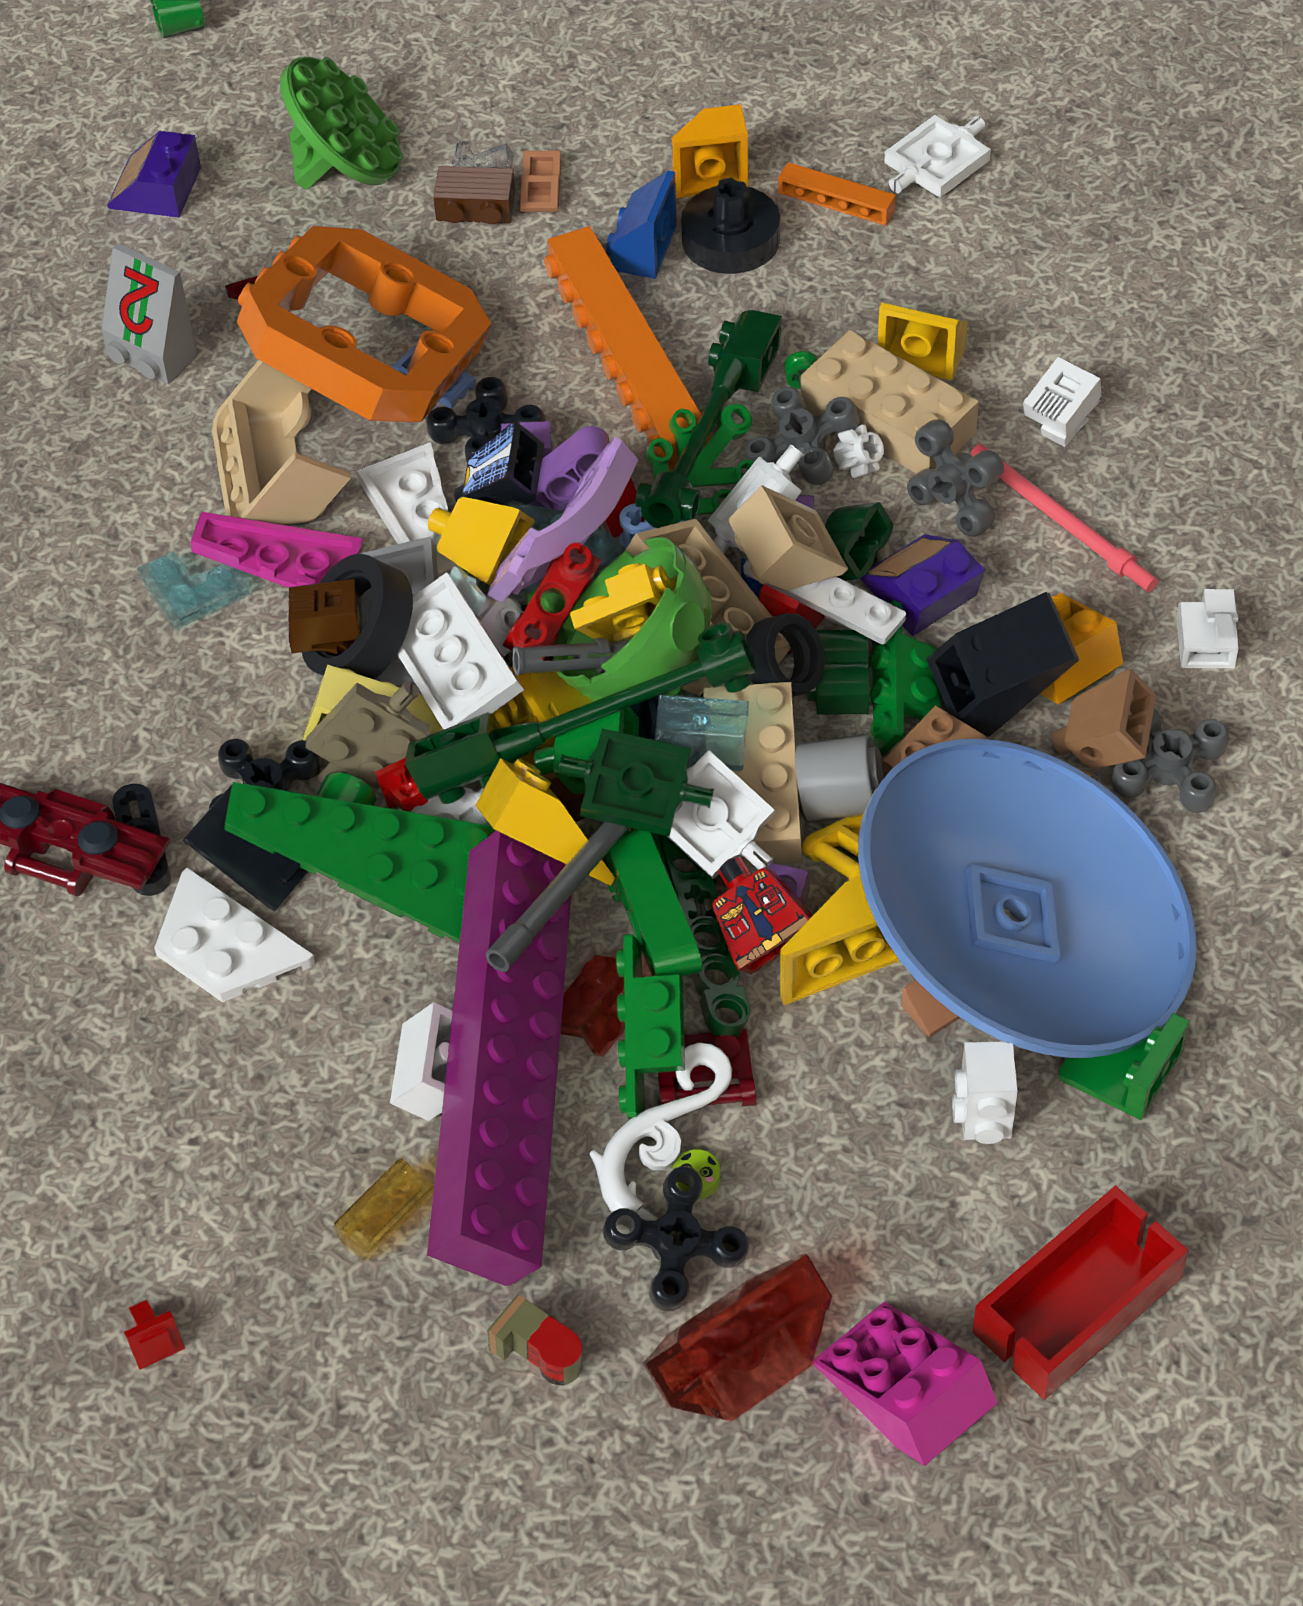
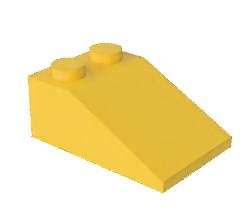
[475,758,615,886]
[780,874,900,1005]

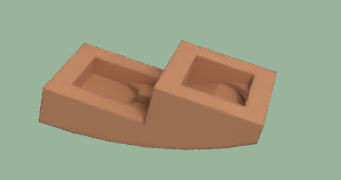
[520,150,561,212]

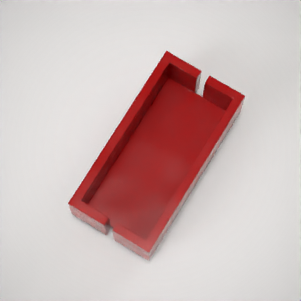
[972,1185,1189,1400]

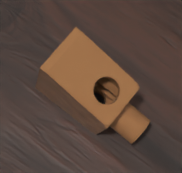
[1052,669,1157,769]

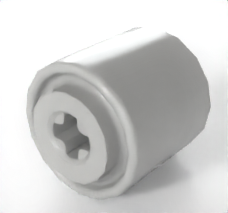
[795,734,885,823]

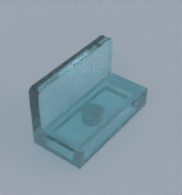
[655,695,749,771]

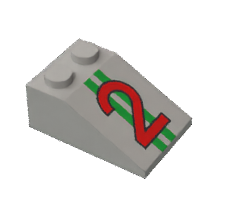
[101,243,198,385]

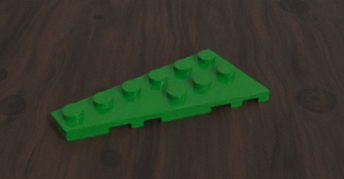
[224,782,496,943]

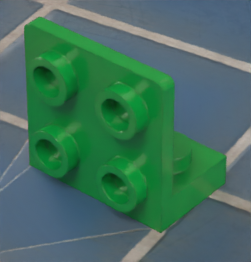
[1058,1013,1190,1120]

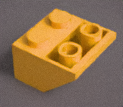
[1040,592,1124,705]

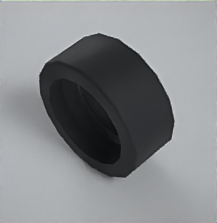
[746,613,825,697]

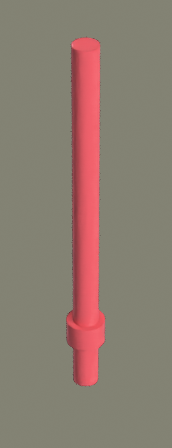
[971,444,1158,592]

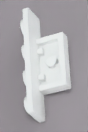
[744,560,906,644]

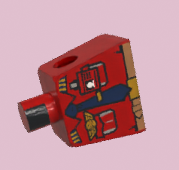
[712,857,813,975]

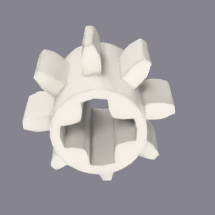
[833,425,884,478]

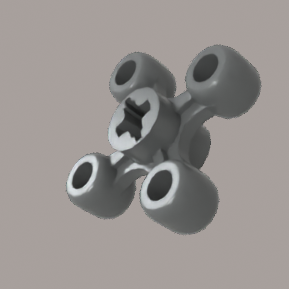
[744,387,860,485]
[907,419,1004,536]
[1112,708,1229,813]

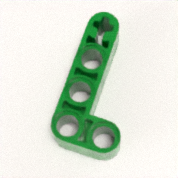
[603,829,702,977]

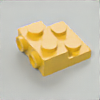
[570,563,677,641]

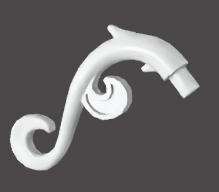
[590,1043,732,1221]

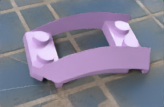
[487,437,639,602]

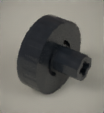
[681,177,780,274]

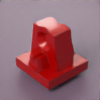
[374,758,428,812]
[124,1300,185,1370]

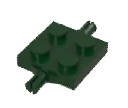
[558,728,714,836]

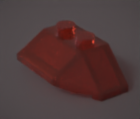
[643,1253,832,1422]

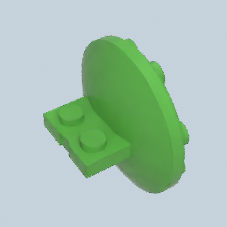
[280,56,403,189]

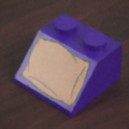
[107,131,201,218]
[860,534,985,636]

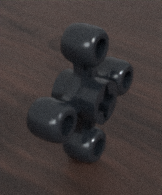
[426,377,545,463]
[209,739,321,809]
[603,1166,749,1311]

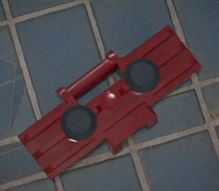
[0,783,170,897]

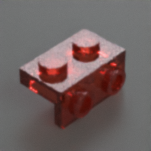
[560,955,644,1057]

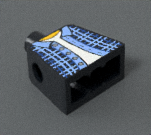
[454,421,544,508]

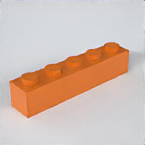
[778,162,896,226]

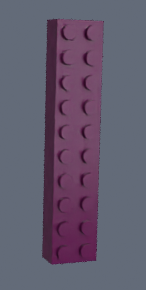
[427,830,572,1286]

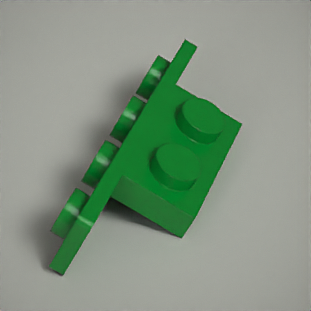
[870,600,940,757]
[616,934,685,1120]

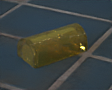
[333,1157,434,1261]

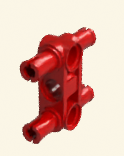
[502,542,603,661]

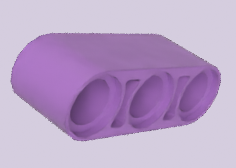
[517,426,610,527]

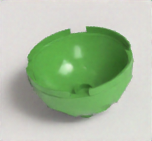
[553,537,713,699]

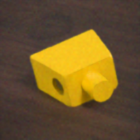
[427,497,535,586]

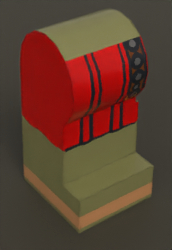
[487,1294,582,1385]

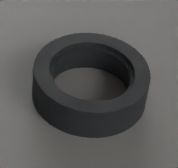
[302,554,413,679]

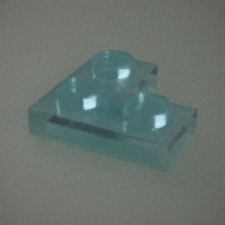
[137,551,250,631]

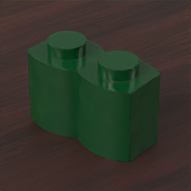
[825,502,893,581]
[808,630,869,715]

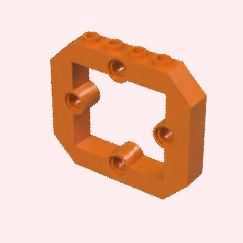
[237,226,492,422]

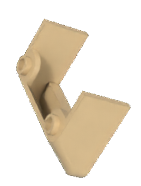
[212,360,351,526]

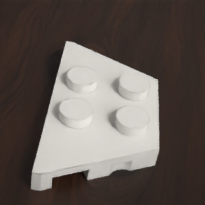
[154,868,315,1002]

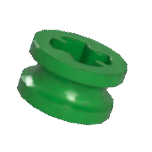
[784,351,818,389]

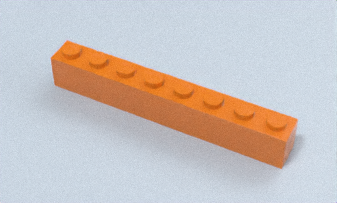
[544,226,711,471]

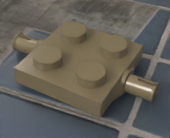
[305,681,430,790]

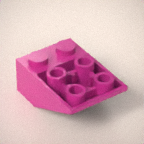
[812,1301,997,1466]

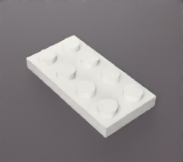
[397,572,524,730]

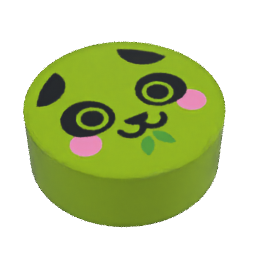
[673,1149,721,1199]

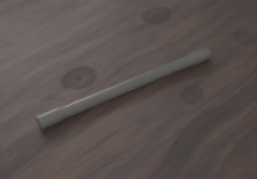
[485,726,705,972]

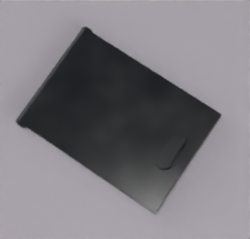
[183,784,308,912]

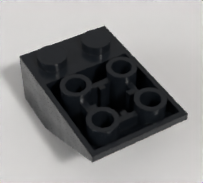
[926,592,1079,737]

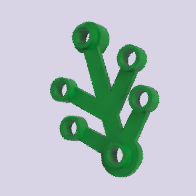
[646,404,754,515]

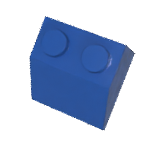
[606,171,677,279]

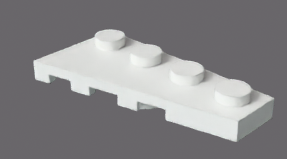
[357,442,463,578]

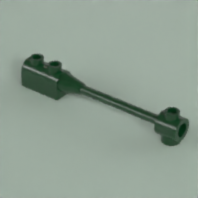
[635,310,782,528]
[405,622,757,804]

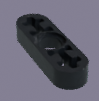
[112,784,171,896]

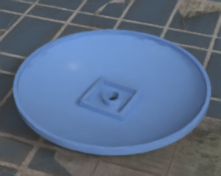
[858,739,1197,1058]

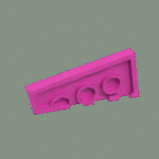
[191,512,363,588]

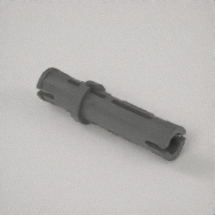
[513,637,629,675]

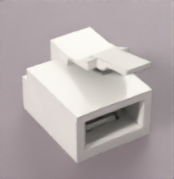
[1023,357,1102,447]
[1176,589,1239,668]

